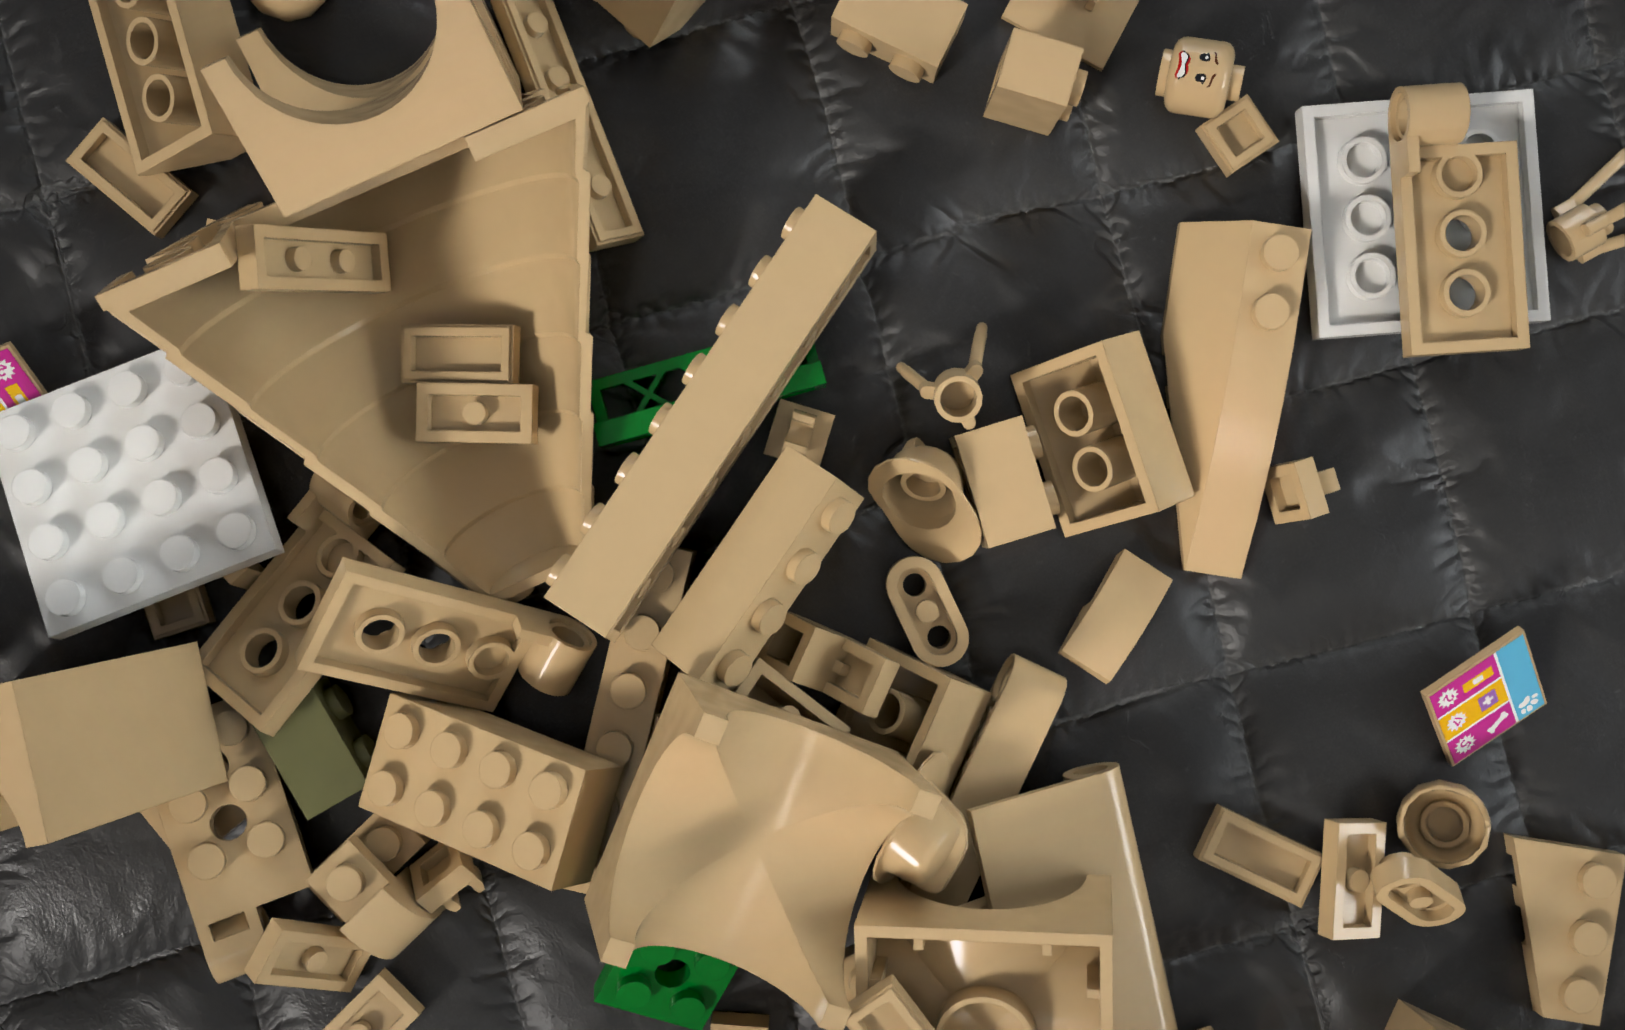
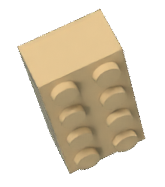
[358,693,623,891]

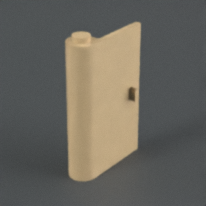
[966,762,1178,1030]

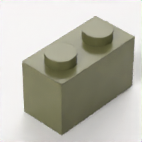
[252,677,376,821]

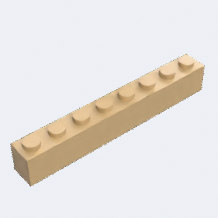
[544,194,877,643]

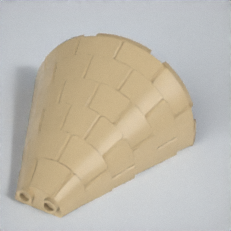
[94,84,594,602]

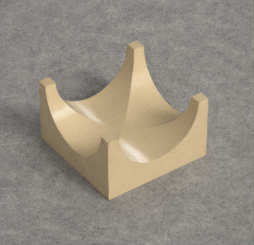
[200,0,523,218]
[584,672,943,1030]
[854,873,1114,1030]

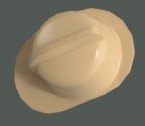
[868,437,982,563]
[872,751,968,894]

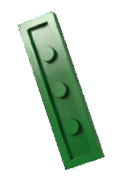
[591,345,827,449]

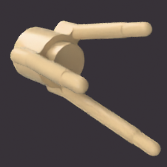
[1546,147,1625,264]
[896,322,988,430]

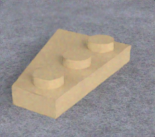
[1503,833,1625,1026]

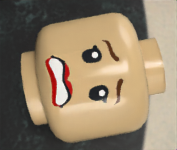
[1155,36,1246,119]

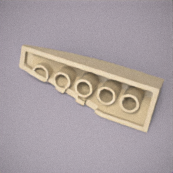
[1160,220,1312,579]

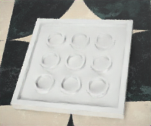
[1295,89,1551,340]
[0,349,285,640]

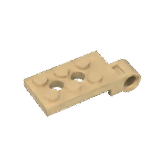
[1388,82,1530,358]
[199,473,406,737]
[294,557,597,712]
[157,700,314,984]

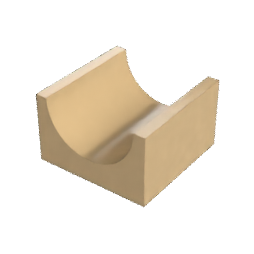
[0,641,228,848]

